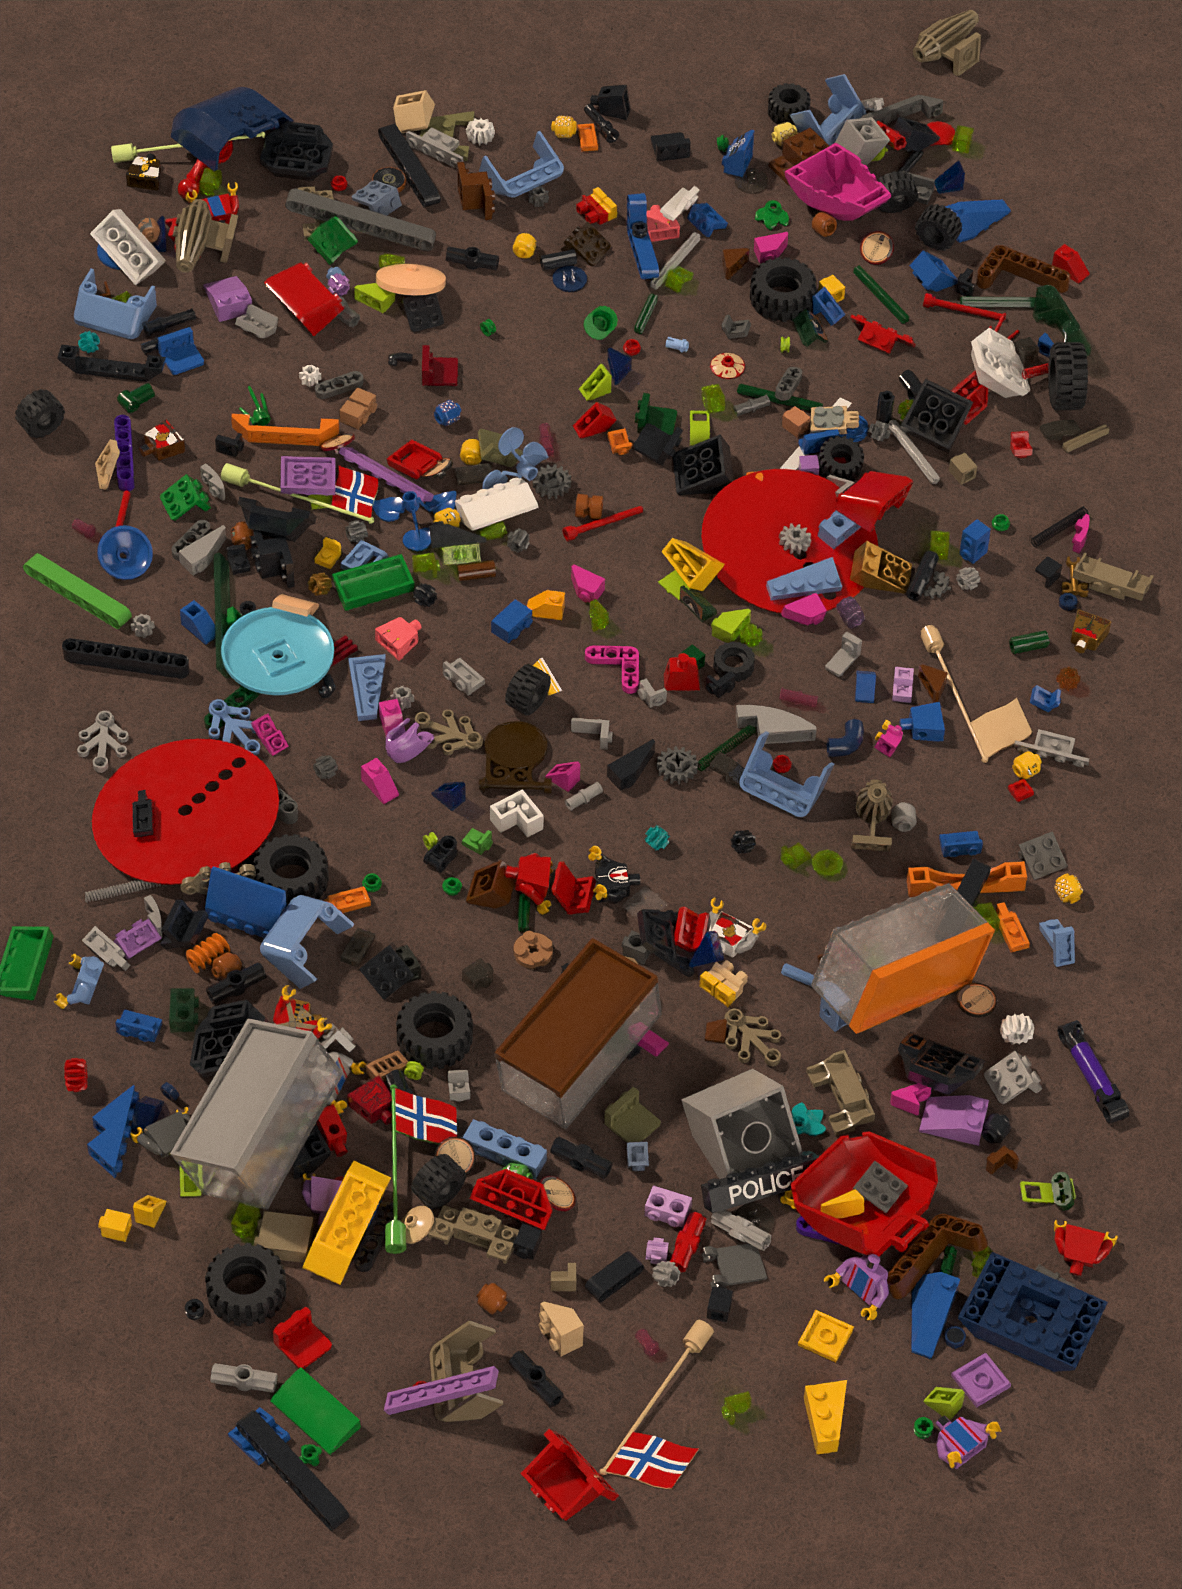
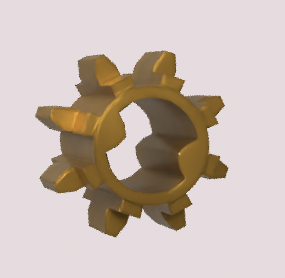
[308,573,332,596]

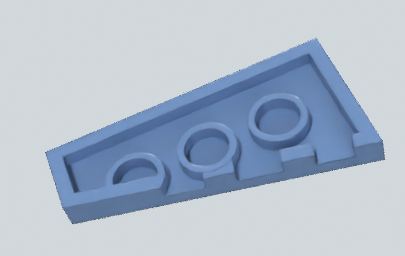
[766,557,842,600]
[348,654,386,721]

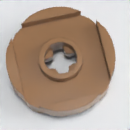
[514,931,553,969]

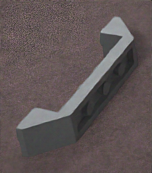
[861,95,944,124]

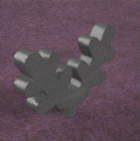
[924,571,951,599]

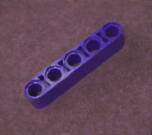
[114,415,135,491]

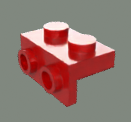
[674,906,709,952]

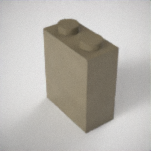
[254,1211,314,1263]

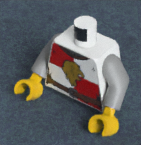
[706,898,766,959]

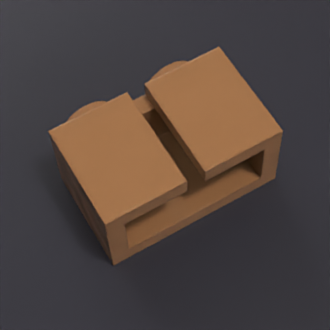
[339,387,377,430]

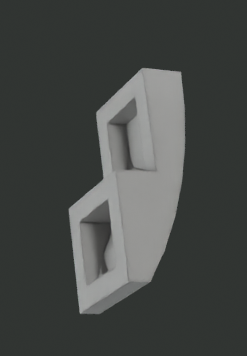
[144,895,162,938]

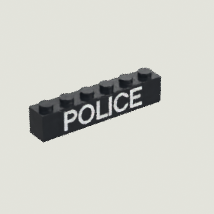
[701,1151,819,1213]

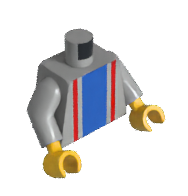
[311,1051,367,1114]

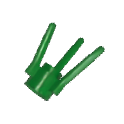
[239,386,271,426]

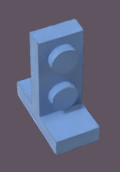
[1039,919,1075,967]

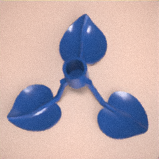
[373,491,457,552]

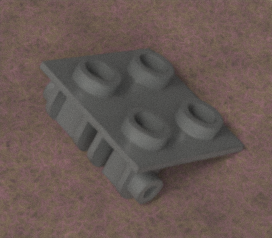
[1018,831,1068,880]
[853,1161,908,1213]

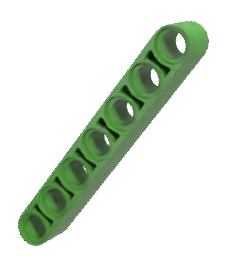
[23,553,132,629]

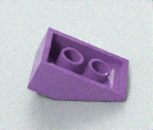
[203,276,252,322]
[919,1095,989,1146]

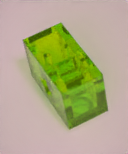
[441,543,481,566]

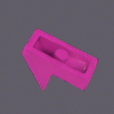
[890,1083,932,1115]

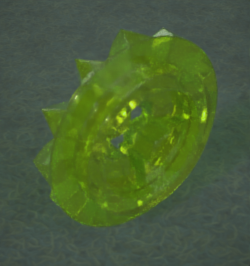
[812,850,843,877]

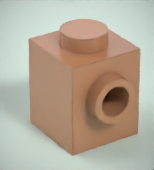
[782,406,811,438]

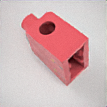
[647,205,680,242]
[375,617,422,661]

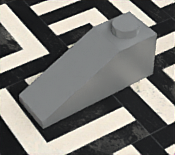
[179,525,226,575]

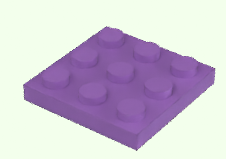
[281,456,335,496]

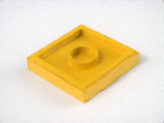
[798,1310,854,1363]

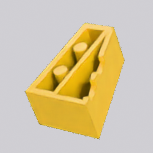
[661,538,725,591]
[804,1380,847,1455]

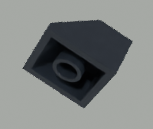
[893,116,940,152]

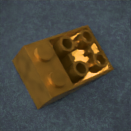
[850,541,912,594]

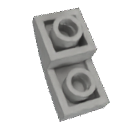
[200,463,225,501]

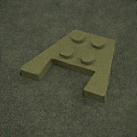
[420,111,475,161]

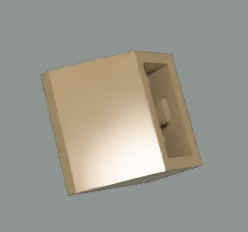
[393,90,435,133]
[539,1302,584,1356]

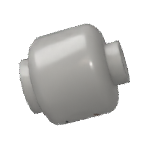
[891,802,917,832]

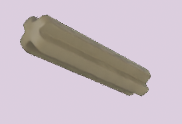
[1063,424,1109,453]

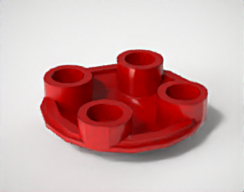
[927,121,956,146]

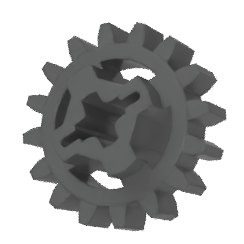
[533,464,571,499]
[657,746,698,784]

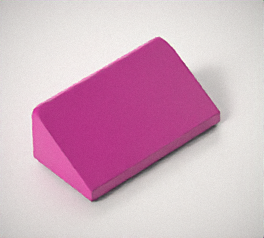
[625,1021,669,1057]

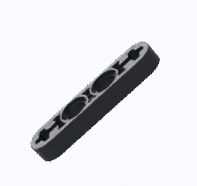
[354,1201,393,1272]

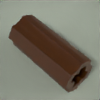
[457,560,496,581]

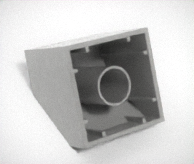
[682,1069,802,1179]

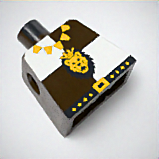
[126,153,161,191]

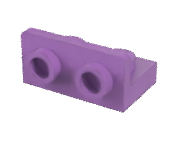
[113,919,161,960]

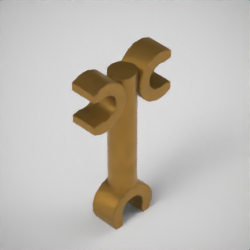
[1062,557,1088,597]

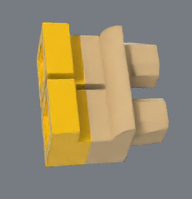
[699,960,748,1007]

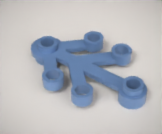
[208,699,260,755]

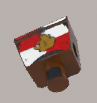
[139,419,185,461]

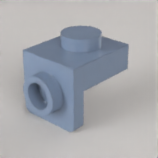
[627,1142,649,1171]

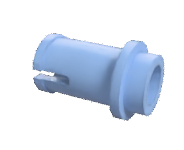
[666,337,689,353]

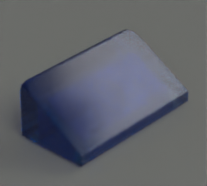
[153,216,167,252]

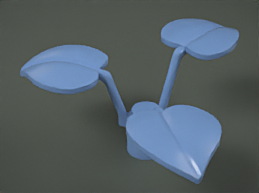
[483,427,549,489]

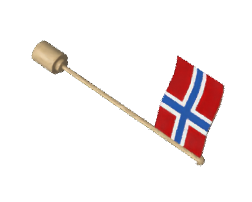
[600,1320,714,1489]

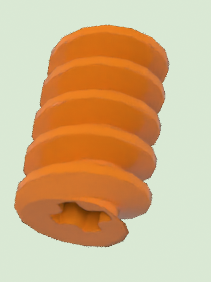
[186,933,231,973]

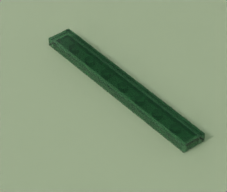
[214,552,231,678]

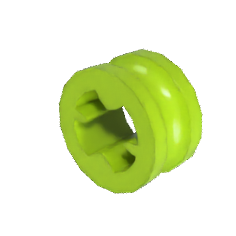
[780,337,790,352]
[423,832,439,850]
[404,1061,424,1080]

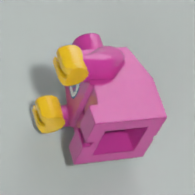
[874,720,903,758]

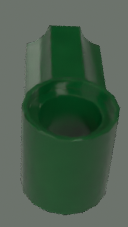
[117,383,155,413]

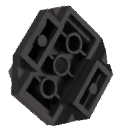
[260,121,333,181]
[238,497,317,542]
[190,1000,269,1078]
[898,1031,985,1095]

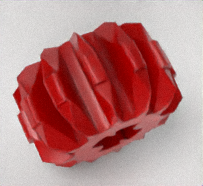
[64,1058,88,1092]

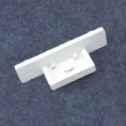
[660,186,699,221]

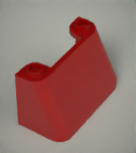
[264,262,345,336]
[835,471,914,532]

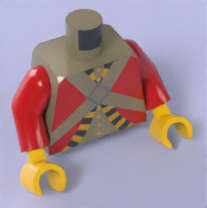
[273,985,332,1043]

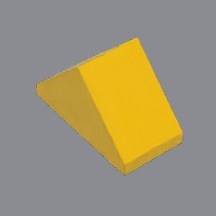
[133,1195,167,1228]

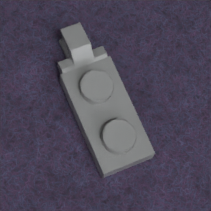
[861,98,884,111]
[82,926,130,971]

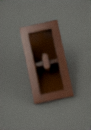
[722,248,750,280]
[918,664,948,703]

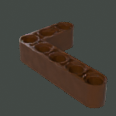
[976,245,1070,293]
[887,1214,988,1299]

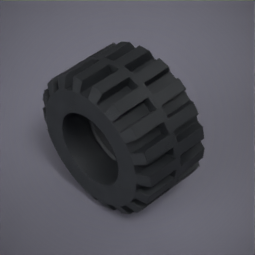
[768,83,811,126]
[877,171,919,213]
[915,204,962,251]
[15,389,65,438]
[818,436,865,482]
[505,664,551,716]
[411,1154,466,1210]

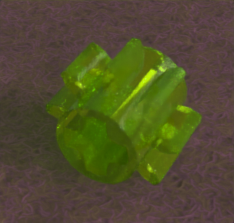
[898,399,914,420]
[740,624,763,647]

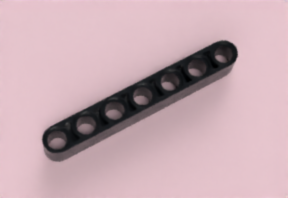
[378,123,441,208]
[62,638,190,679]
[236,1410,350,1531]

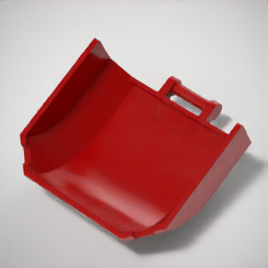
[791,1131,938,1256]

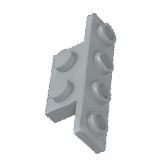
[406,127,463,168]
[1014,729,1089,767]

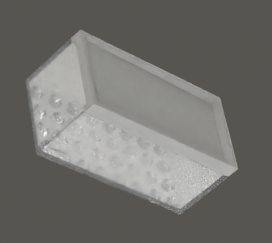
[170,1019,343,1210]

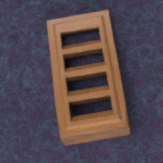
[366,1051,408,1082]

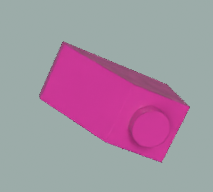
[754,232,788,264]
[571,564,605,605]
[781,593,827,625]
[379,699,405,736]
[361,758,399,805]

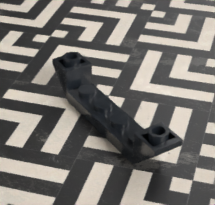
[57,344,166,382]

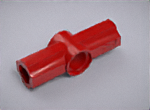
[876,121,907,150]
[670,1212,706,1273]

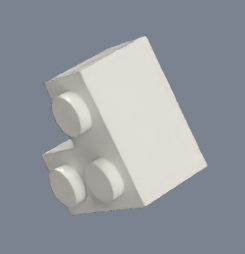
[490,789,544,837]

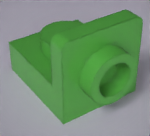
[462,828,493,855]

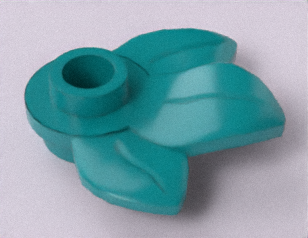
[792,1102,826,1136]

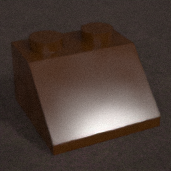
[466,860,516,909]

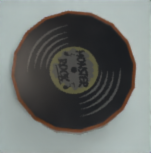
[372,167,406,193]

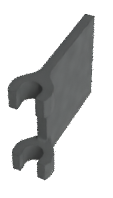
[701,1244,767,1288]

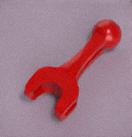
[178,140,233,200]

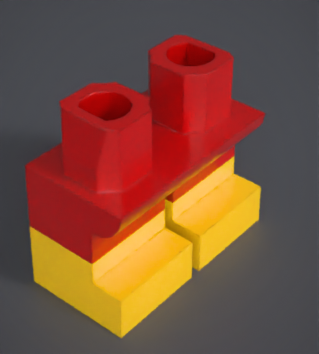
[576,187,617,225]

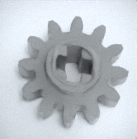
[779,524,811,554]

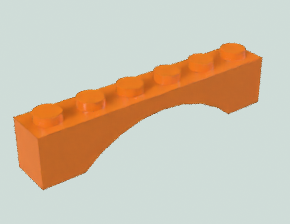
[907,861,1027,897]

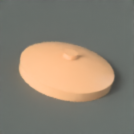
[376,264,446,295]

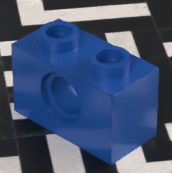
[959,519,991,564]

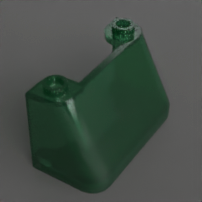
[1033,285,1092,356]

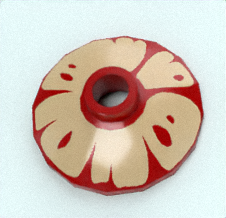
[710,353,745,379]

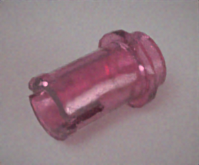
[72,518,96,538]
[635,1329,659,1356]

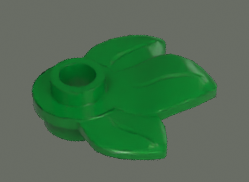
[755,200,789,230]

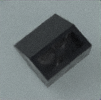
[277,1121,331,1180]

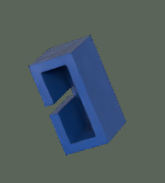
[491,599,533,643]

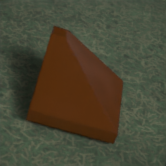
[705,1019,727,1043]

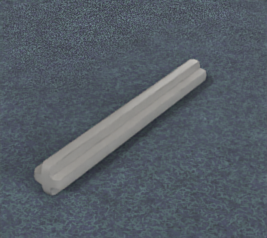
[650,232,700,290]
[888,420,940,484]

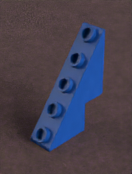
[87,1085,139,1178]

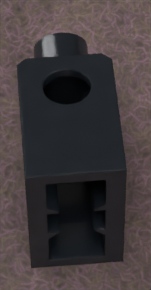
[590,85,631,120]

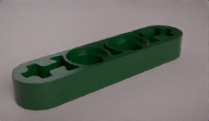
[204,686,261,730]

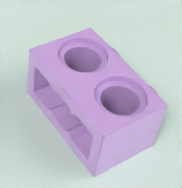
[644,1186,692,1228]

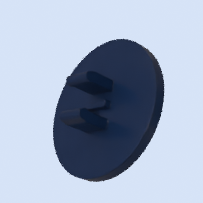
[553,266,587,292]

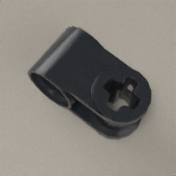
[423,835,458,873]

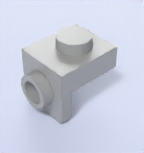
[638,679,667,708]
[448,1070,470,1101]

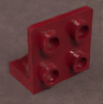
[422,345,458,386]

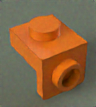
[607,428,632,455]

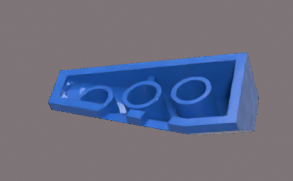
[945,199,1011,243]
[911,1272,960,1359]

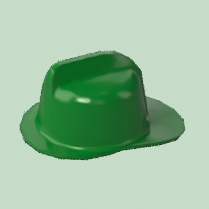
[583,306,618,340]

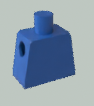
[899,702,945,741]

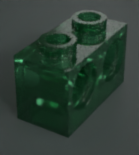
[169,988,199,1032]

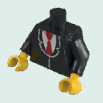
[588,846,640,904]

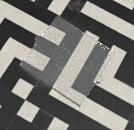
[621,886,668,920]

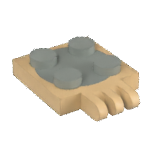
[811,406,859,435]

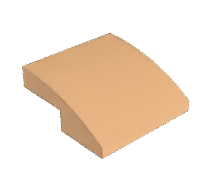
[272,594,319,617]

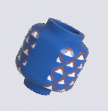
[434,400,461,426]

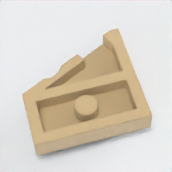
[95,439,120,490]

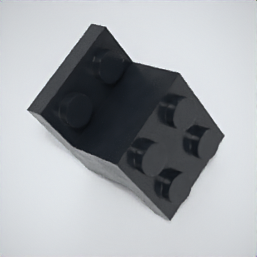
[250,529,295,588]

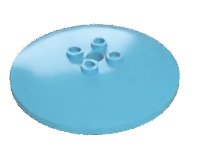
[221,607,334,695]

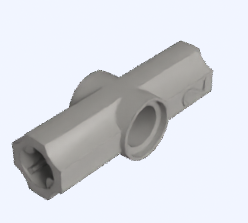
[711,1210,772,1251]
[211,1363,278,1393]

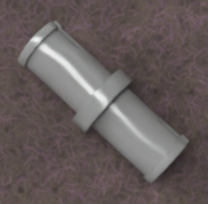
[565,782,603,811]

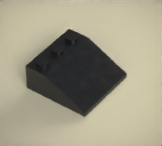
[901,379,973,453]
[673,434,734,495]

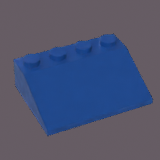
[205,866,286,939]

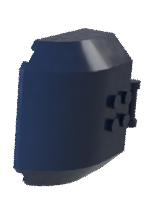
[171,87,294,171]

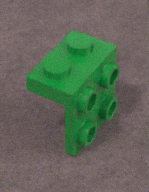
[307,216,358,265]
[160,474,211,521]

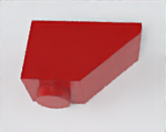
[1052,244,1089,284]
[573,402,617,439]

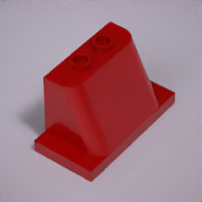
[520,1428,619,1521]

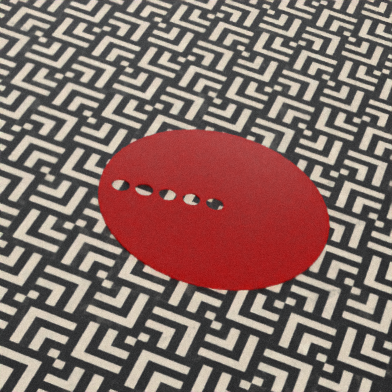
[701,469,878,613]
[92,739,279,885]

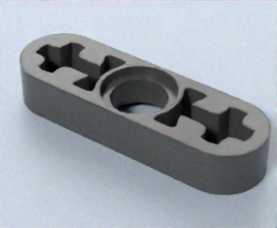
[775,367,802,401]
[315,371,364,399]
[172,520,211,561]

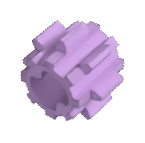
[646,1238,669,1264]

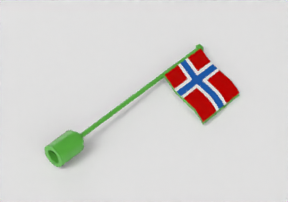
[385,1084,457,1254]

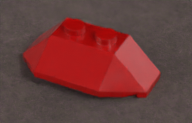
[950,370,988,425]
[469,1169,553,1230]

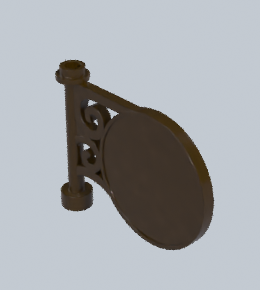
[479,721,552,794]

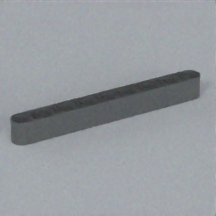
[285,189,436,251]

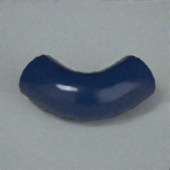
[827,719,864,757]

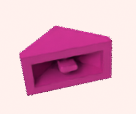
[545,761,580,792]

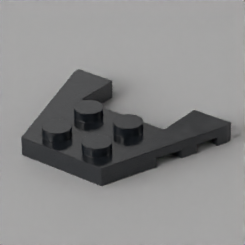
[637,909,695,977]

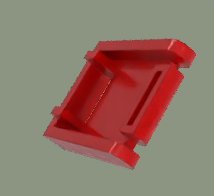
[387,440,443,480]

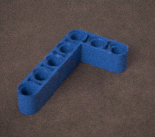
[627,193,659,279]

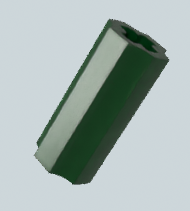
[1009,630,1050,654]

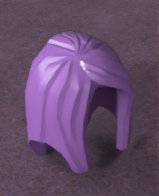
[385,718,434,763]

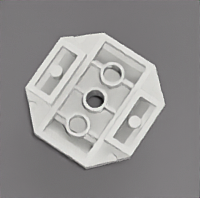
[971,328,1030,398]

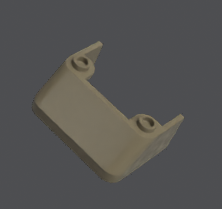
[430,1321,503,1422]

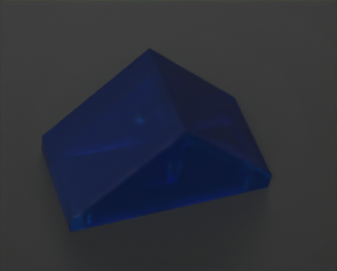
[935,160,965,194]
[607,348,632,385]
[431,781,466,811]
[689,931,724,967]
[131,1096,164,1134]

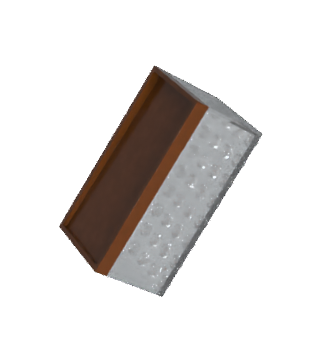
[494,938,662,1129]

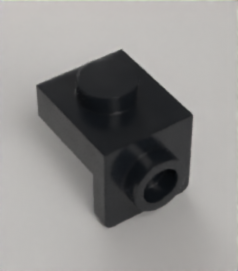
[956,268,975,296]
[706,671,736,698]

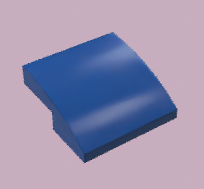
[228,1407,291,1465]

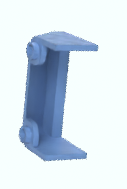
[790,74,867,146]
[479,131,564,197]
[74,269,157,339]
[740,731,834,817]
[260,895,354,989]

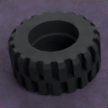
[750,257,817,322]
[1048,342,1088,410]
[253,834,329,907]
[396,991,473,1069]
[205,1243,287,1326]

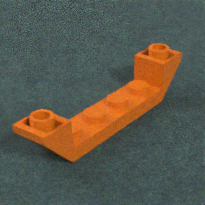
[231,414,339,446]

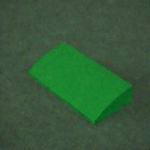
[332,554,415,611]
[0,926,54,1000]
[270,1367,361,1455]

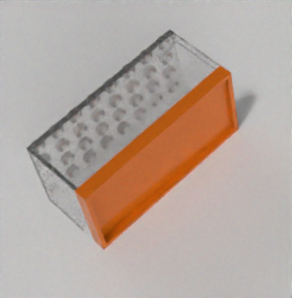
[811,883,995,1034]

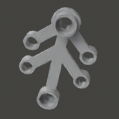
[77,711,129,773]

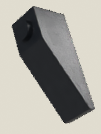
[429,521,487,549]
[607,739,655,791]

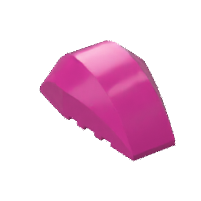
[785,143,891,221]

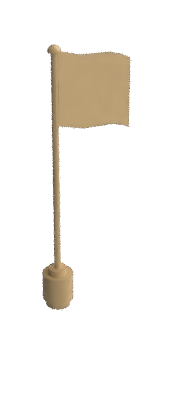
[921,625,1032,763]

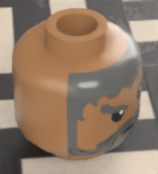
[137,217,160,243]

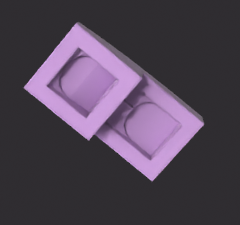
[892,667,914,703]

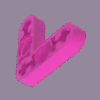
[585,646,639,694]

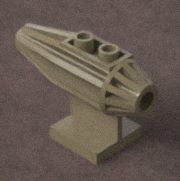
[913,10,981,76]
[173,199,238,273]
[851,780,893,852]

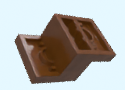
[768,128,829,186]
[457,162,495,220]

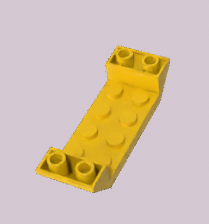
[302,1161,391,1285]

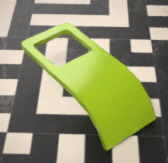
[690,411,710,445]
[1020,1178,1076,1203]

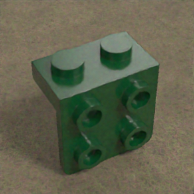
[635,393,677,436]

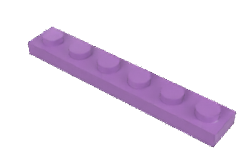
[339,447,434,502]
[384,1366,499,1415]

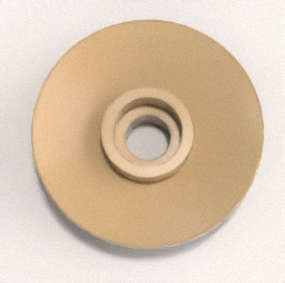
[401,1206,434,1244]

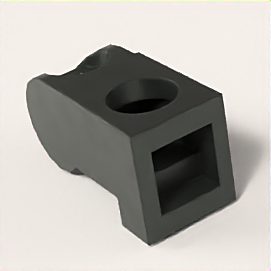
[395,945,421,984]

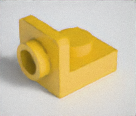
[315,537,341,569]

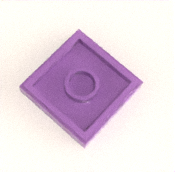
[951,1353,1011,1408]

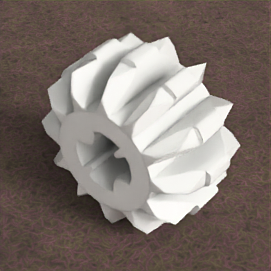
[466,118,495,146]
[1000,1013,1034,1045]

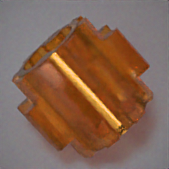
[1056,666,1081,691]

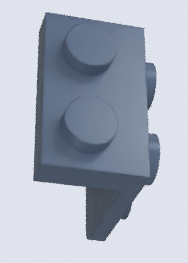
[352,181,402,216]

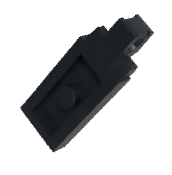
[132,790,154,837]

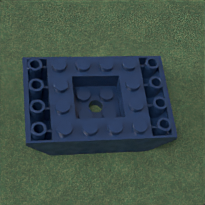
[958,1252,1108,1372]

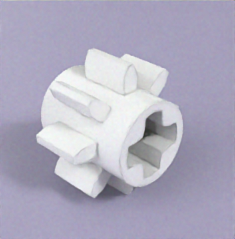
[299,365,321,387]

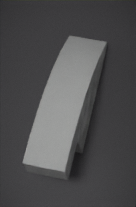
[735,705,816,744]

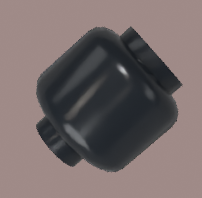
[982,1113,1011,1144]

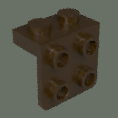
[561,222,611,266]

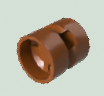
[575,494,603,519]

